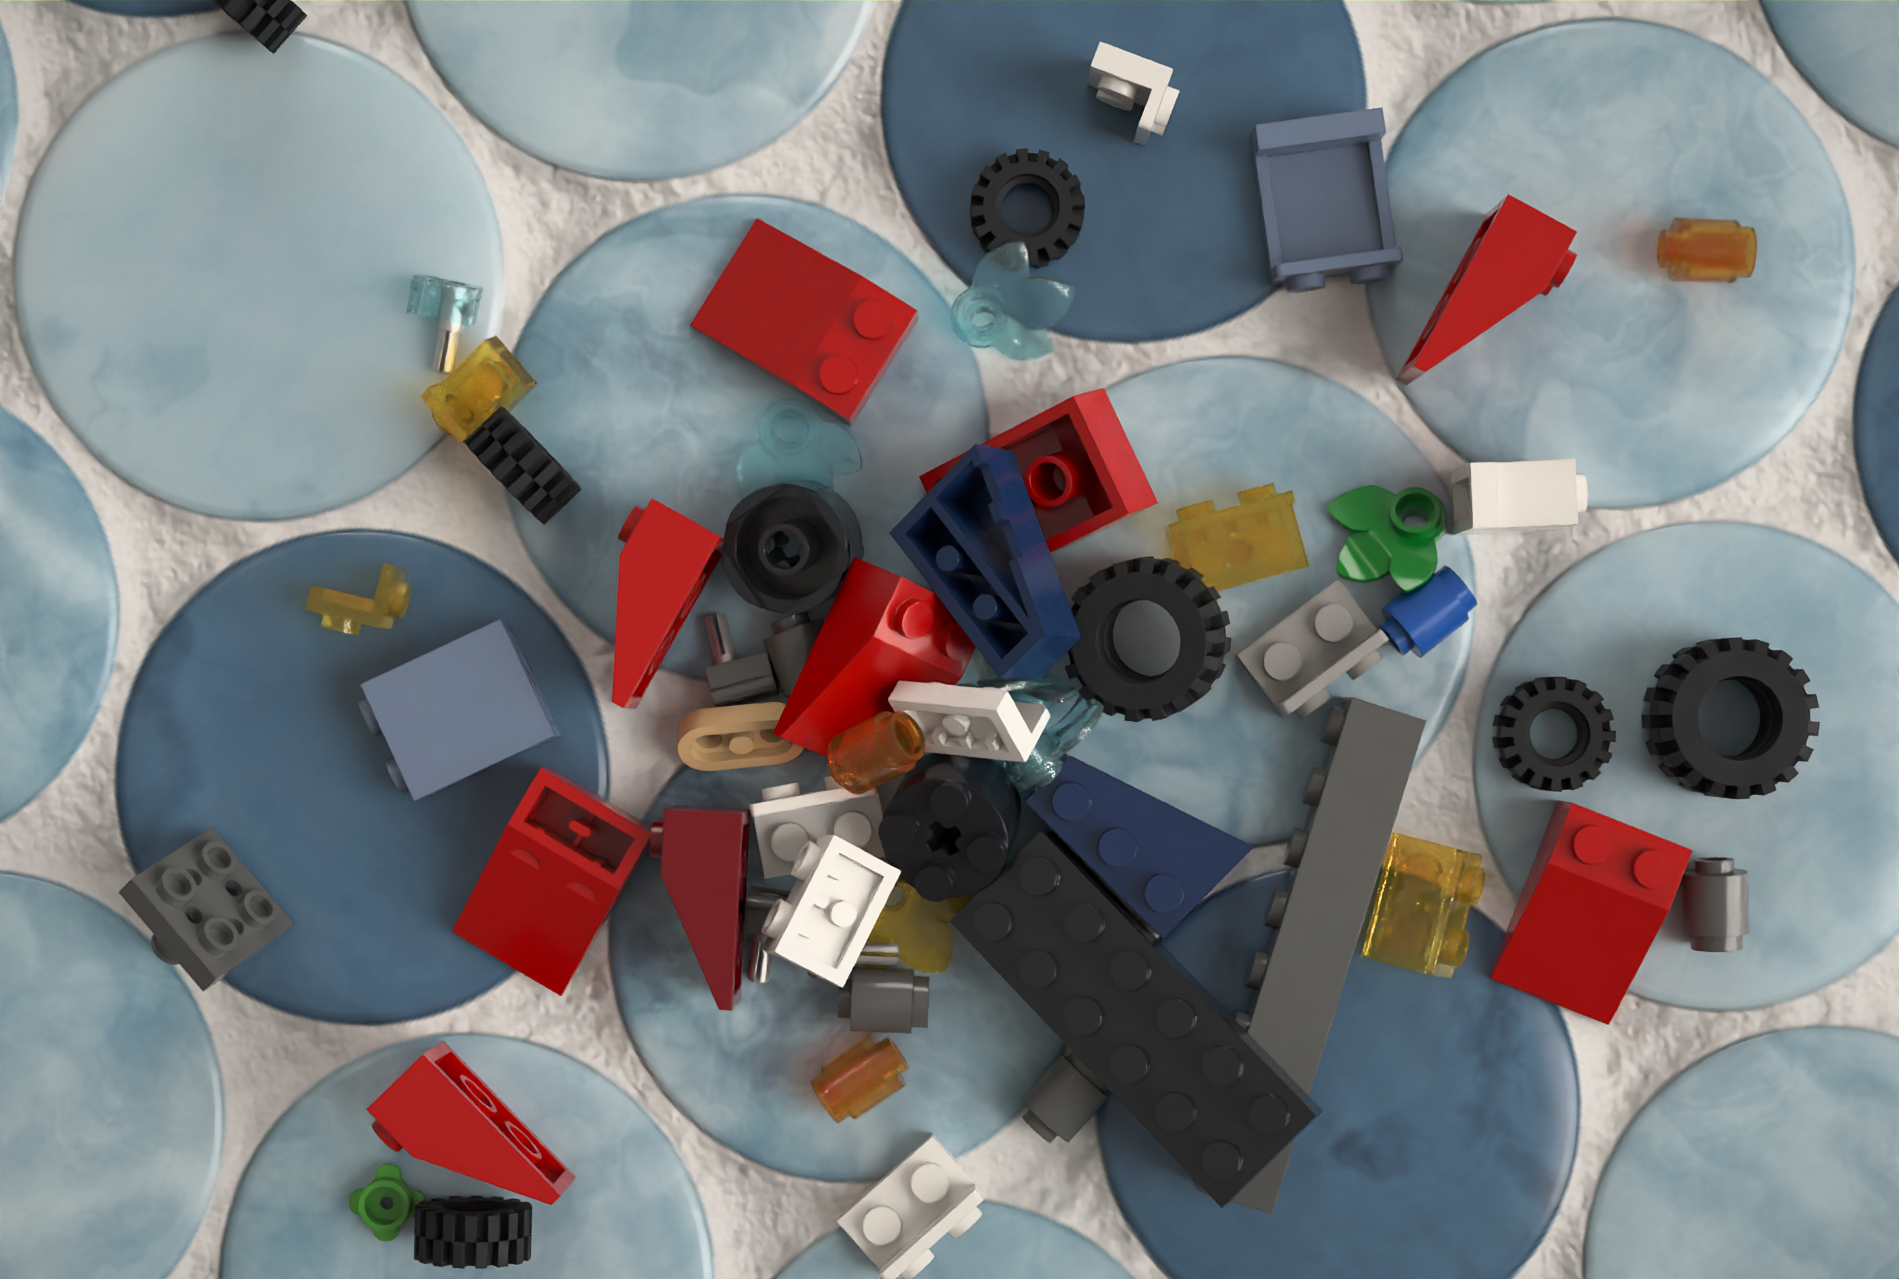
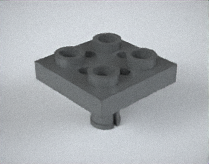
[118,827,294,992]

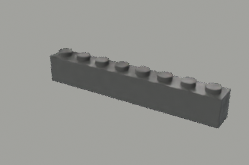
[1193,697,1426,1214]

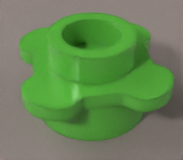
[349,1164,426,1241]

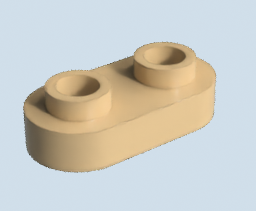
[677,702,804,771]

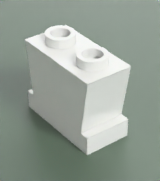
[1450,459,1588,535]

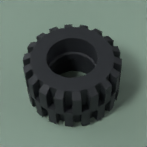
[1064,556,1231,722]
[1641,637,1820,799]

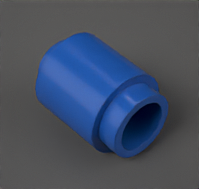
[1379,565,1477,658]

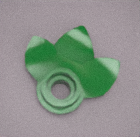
[1327,485,1447,593]

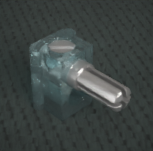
[406,274,483,374]

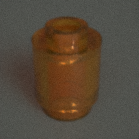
[1657,217,1757,284]
[827,711,925,795]
[810,1032,910,1124]

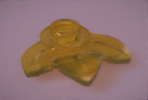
[860,862,973,973]

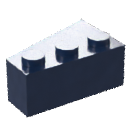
[889,444,1081,681]
[1024,755,1254,939]

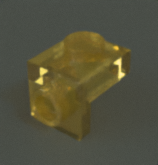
[421,336,537,443]
[305,563,411,635]

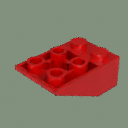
[451,767,652,996]

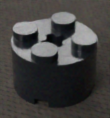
[721,480,864,614]
[878,753,1021,902]

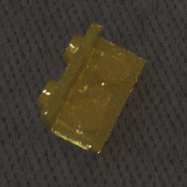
[1165,483,1309,592]
[1361,832,1485,978]

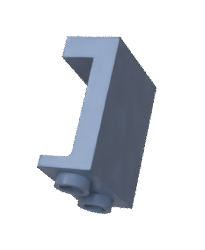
[1250,107,1403,293]
[359,619,562,801]

